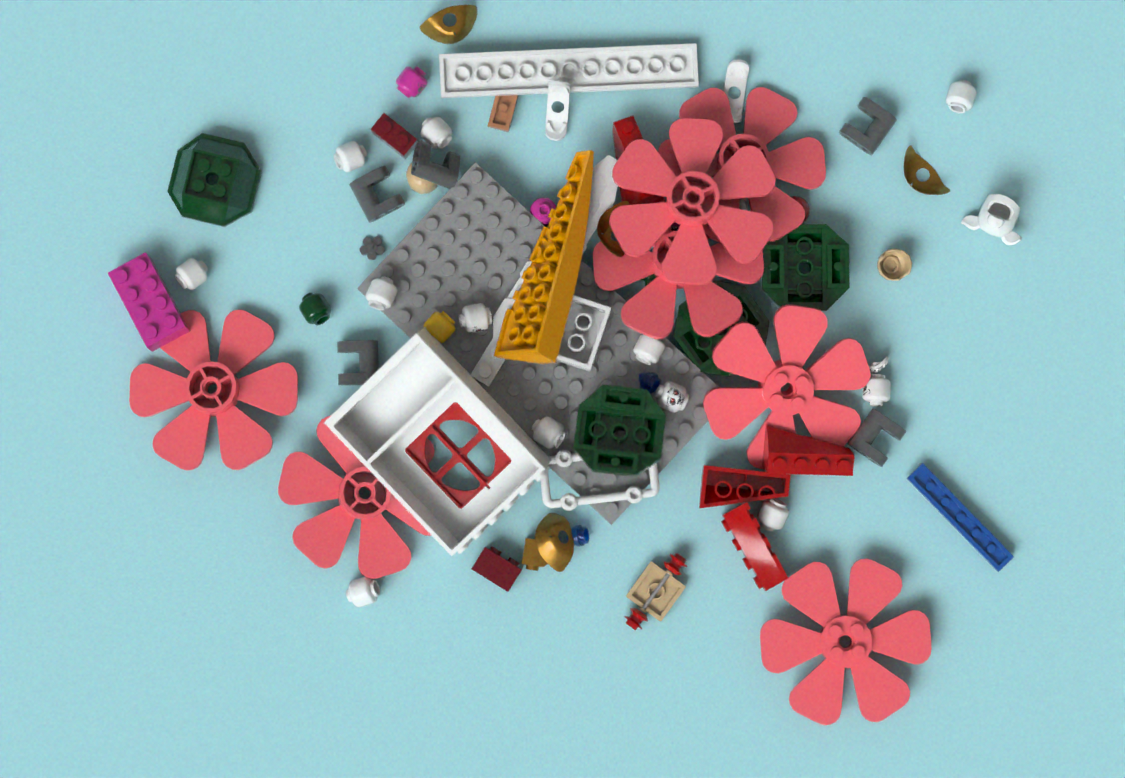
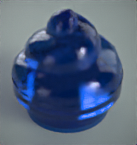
[639,372,661,394]
[566,525,589,547]

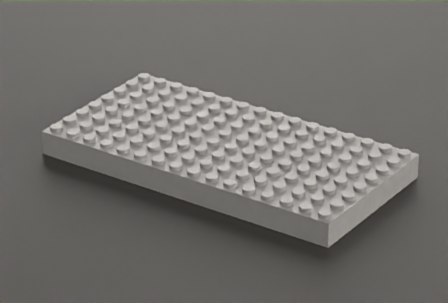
[357,162,718,525]

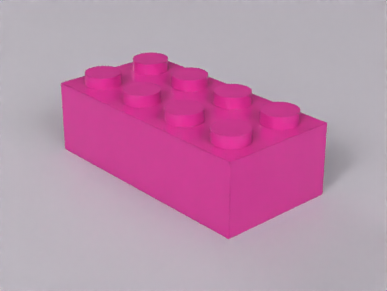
[108,252,190,352]

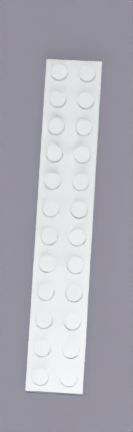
[439,43,699,98]

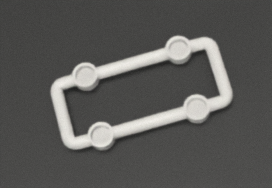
[540,450,660,511]

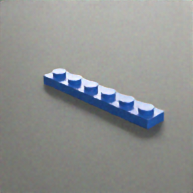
[906,463,1014,572]

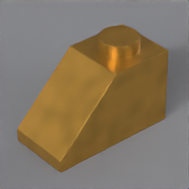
[522,538,548,571]

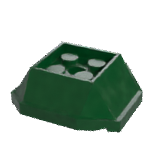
[167,133,262,227]
[762,224,850,311]
[673,280,770,377]
[573,384,666,477]

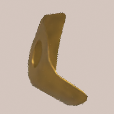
[420,5,477,44]
[903,145,950,195]
[597,201,629,258]
[535,513,574,572]

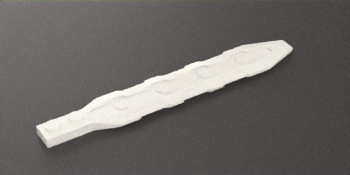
[471,155,618,387]

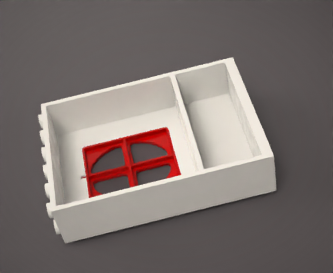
[324,327,552,556]

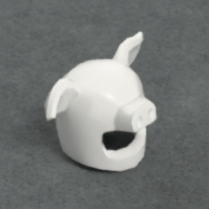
[961,194,1022,245]

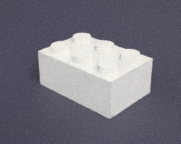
[556,295,611,372]

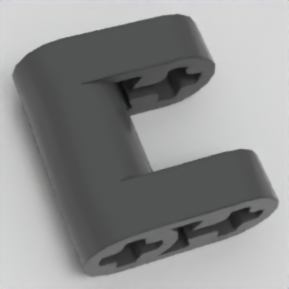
[839,97,897,155]
[411,140,460,189]
[349,166,405,223]
[337,340,379,385]
[848,408,906,467]

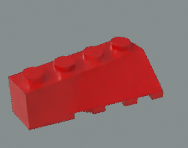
[612,116,664,205]
[762,425,855,476]
[699,465,791,509]
[721,502,789,591]

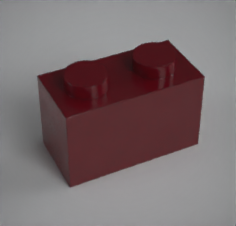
[370,113,418,160]
[471,546,522,592]

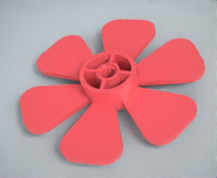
[658,87,826,242]
[609,118,776,285]
[593,195,764,339]
[703,304,871,469]
[129,310,298,471]
[278,416,435,579]
[760,558,932,725]

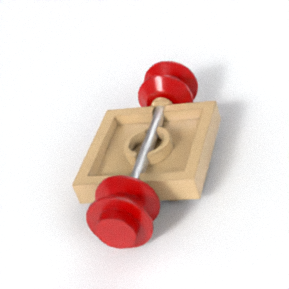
[624,553,687,630]

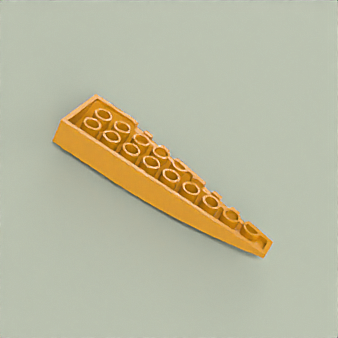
[494,150,594,363]

